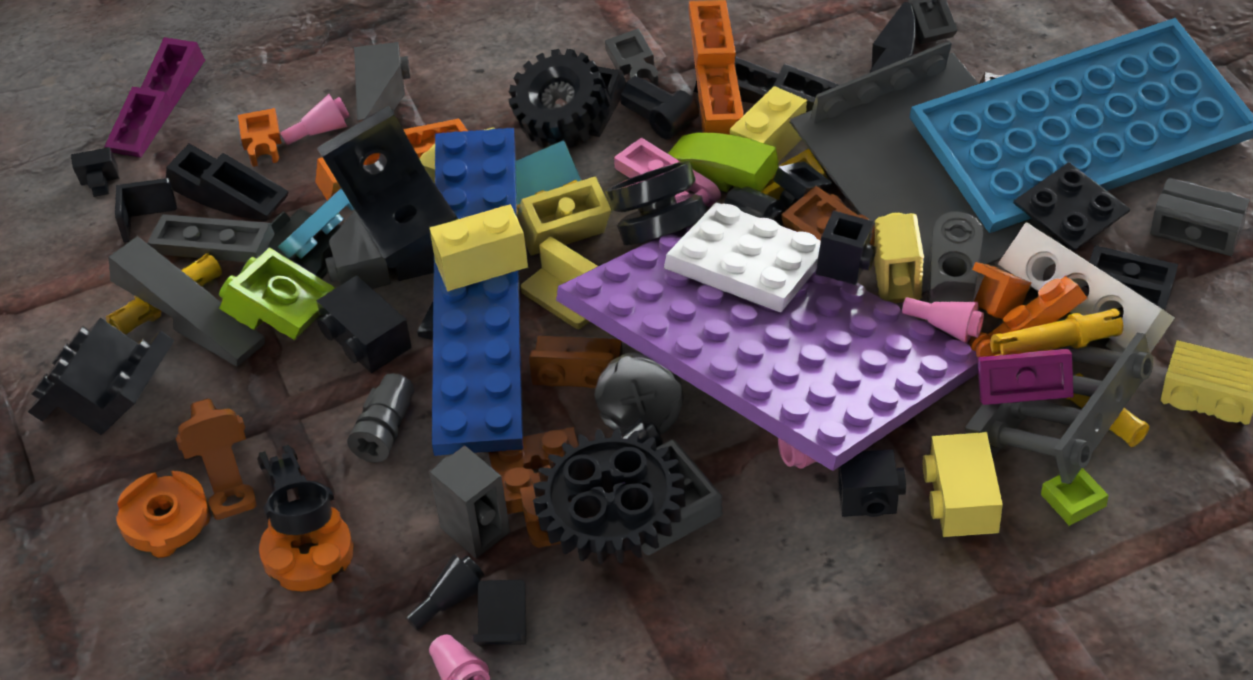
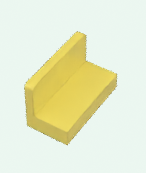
[521,236,598,329]

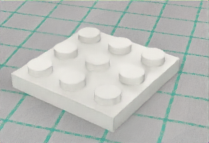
[664,202,821,313]

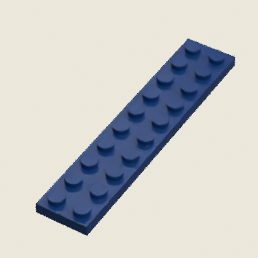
[432,128,523,456]

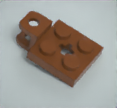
[488,427,583,548]

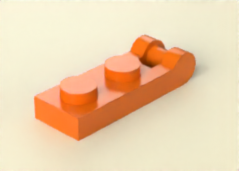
[969,276,1087,358]

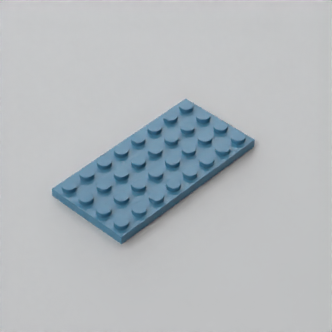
[909,18,1253,233]

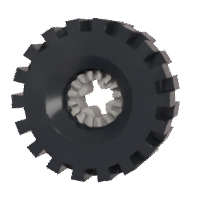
[509,49,611,148]

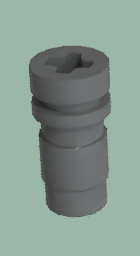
[347,373,415,463]

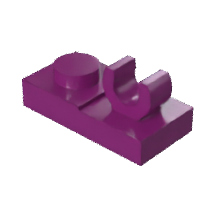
[978,349,1074,405]

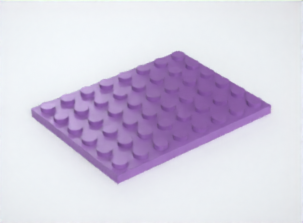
[556,223,979,471]

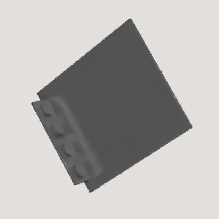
[790,40,1053,295]

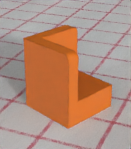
[972,262,1032,319]

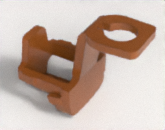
[176,398,257,520]

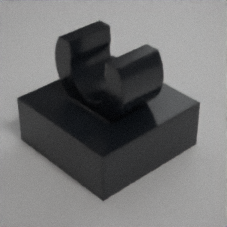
[71,147,120,197]
[773,161,832,209]

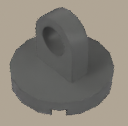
[594,352,684,435]

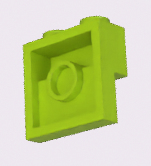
[219,247,335,340]

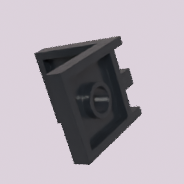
[317,105,458,269]

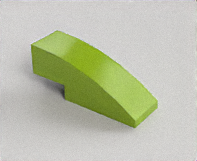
[667,133,779,193]

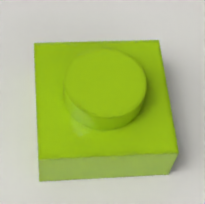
[1041,468,1109,526]

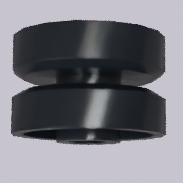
[605,161,707,245]

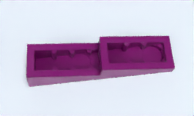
[104,37,205,158]

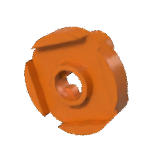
[116,471,211,558]
[259,507,353,591]

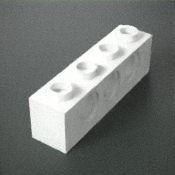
[998,222,1175,353]

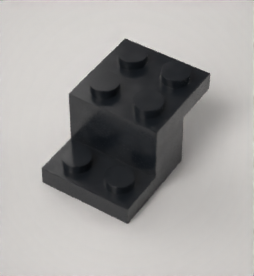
[28,317,174,435]

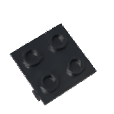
[1013,162,1130,252]

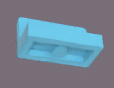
[516,140,581,205]

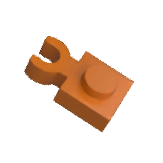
[238,108,282,167]

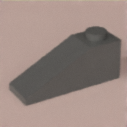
[354,42,411,123]

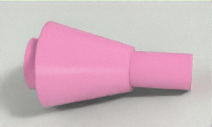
[280,94,350,146]
[902,297,984,343]

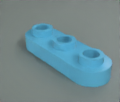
[278,189,354,259]

